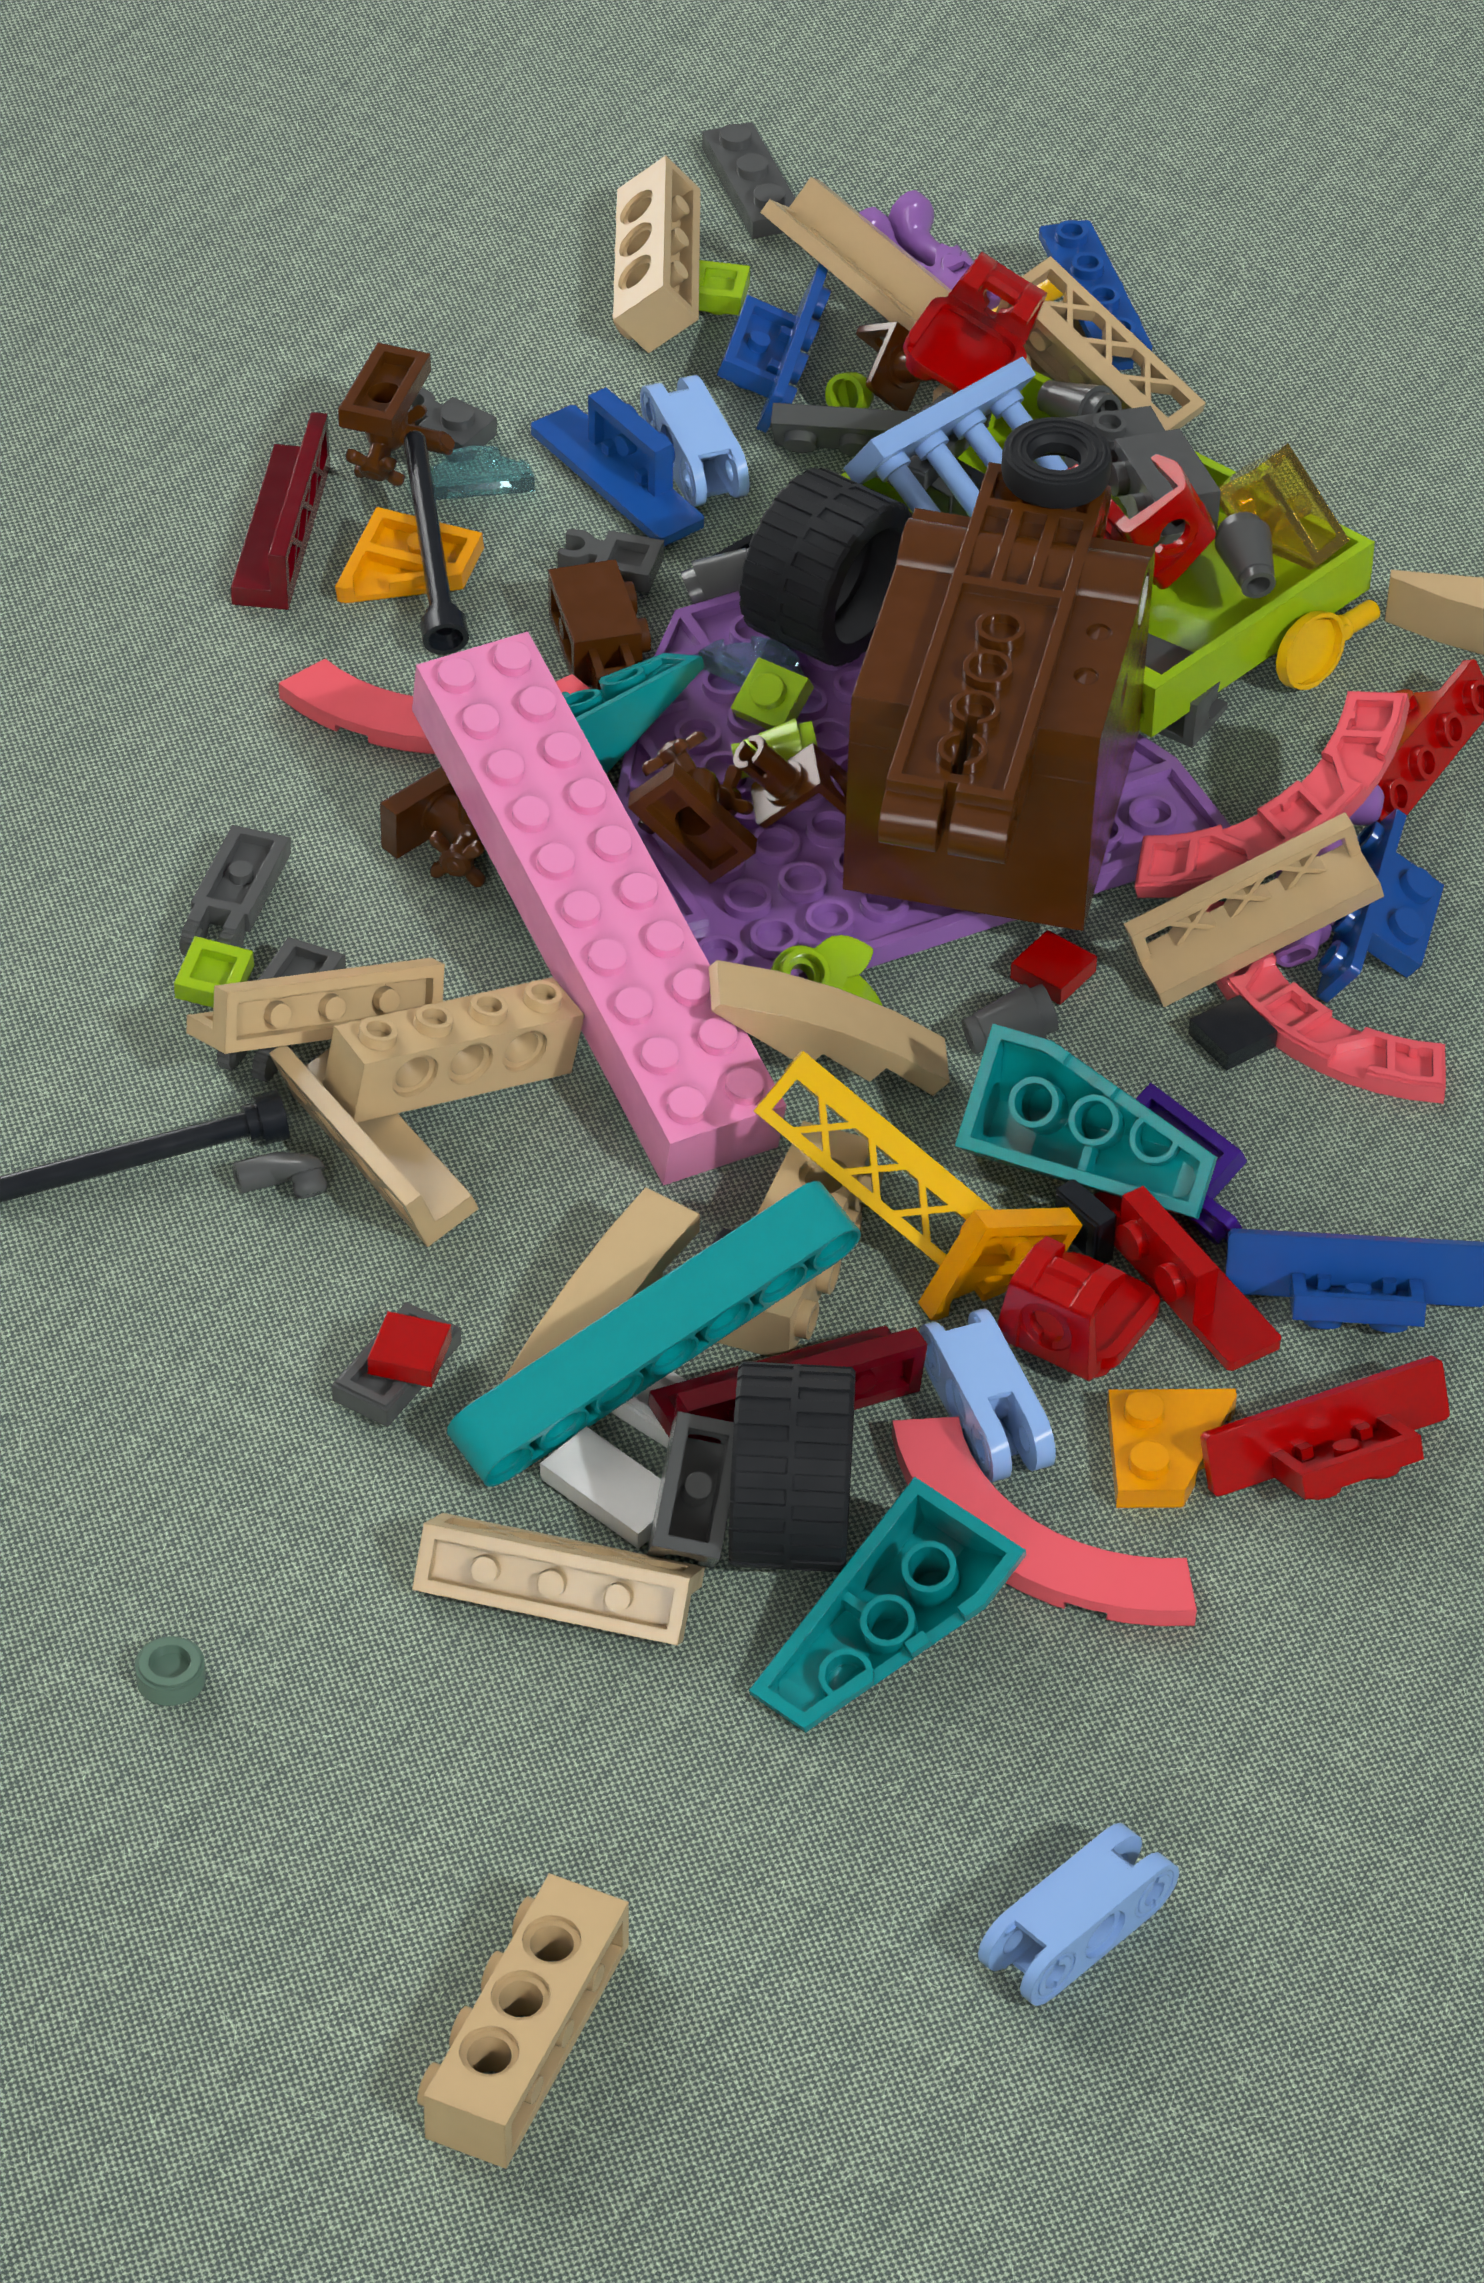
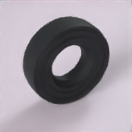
[1001,417,1112,509]

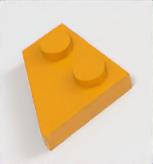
[335,507,484,603]
[918,1207,1083,1321]
[1107,1388,1237,1508]

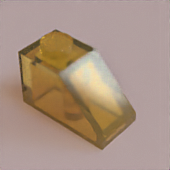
[1218,443,1350,570]

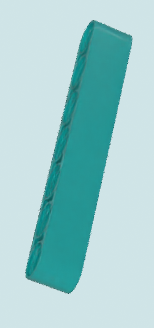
[446,1181,861,1487]

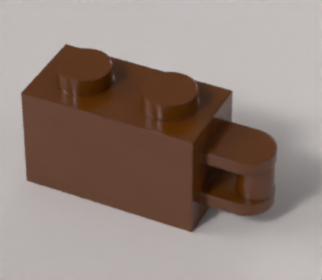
[548,559,651,690]

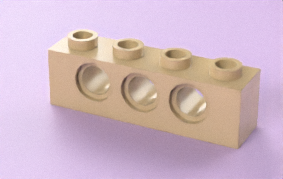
[612,155,700,353]
[323,977,584,1123]
[717,1121,883,1357]
[417,1873,629,2169]

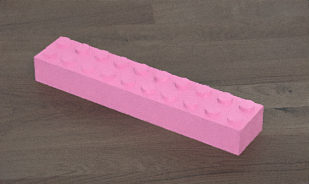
[412,632,786,1186]

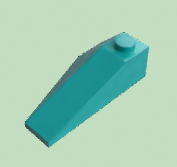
[562,653,705,774]
[955,1024,1218,1219]
[749,1477,1027,1733]

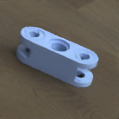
[640,375,750,507]
[919,1308,1056,1483]
[978,1823,1179,2006]

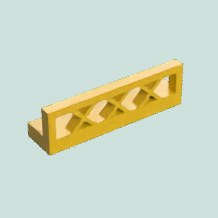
[753,1051,994,1266]

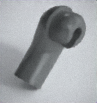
[232,1151,327,1199]

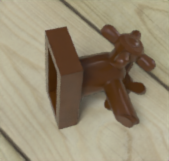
[338,342,455,486]
[628,731,758,884]
[380,766,486,888]

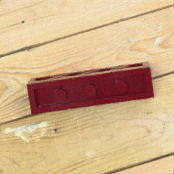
[231,412,330,610]
[648,1325,928,1444]

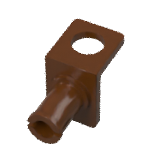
[856,321,937,411]
[733,735,847,829]

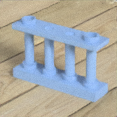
[843,356,1068,517]

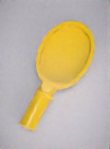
[1276,600,1380,690]

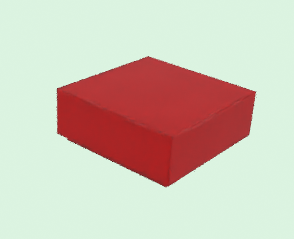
[1010,930,1097,1005]
[367,1311,452,1388]

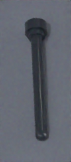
[404,431,469,655]
[0,1090,290,1203]

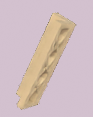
[760,177,951,331]
[996,256,1206,431]
[1124,812,1384,1007]
[186,958,445,1054]
[269,1045,479,1247]
[412,1513,705,1646]

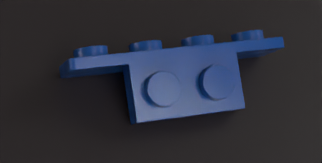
[1039,220,1153,371]
[717,263,831,433]
[531,387,704,546]
[1316,808,1444,1003]
[1225,1228,1484,1333]

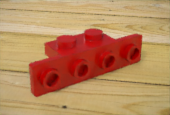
[1377,659,1484,823]
[1093,1186,1281,1371]
[1200,1355,1450,1500]

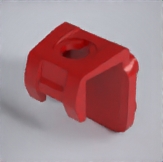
[903,251,1047,394]
[1066,454,1216,589]
[997,1236,1160,1382]

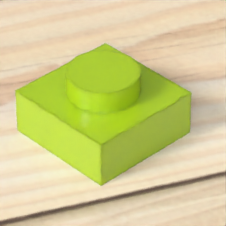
[699,260,750,315]
[730,657,814,730]
[174,936,254,1008]

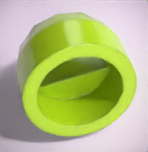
[825,372,874,409]

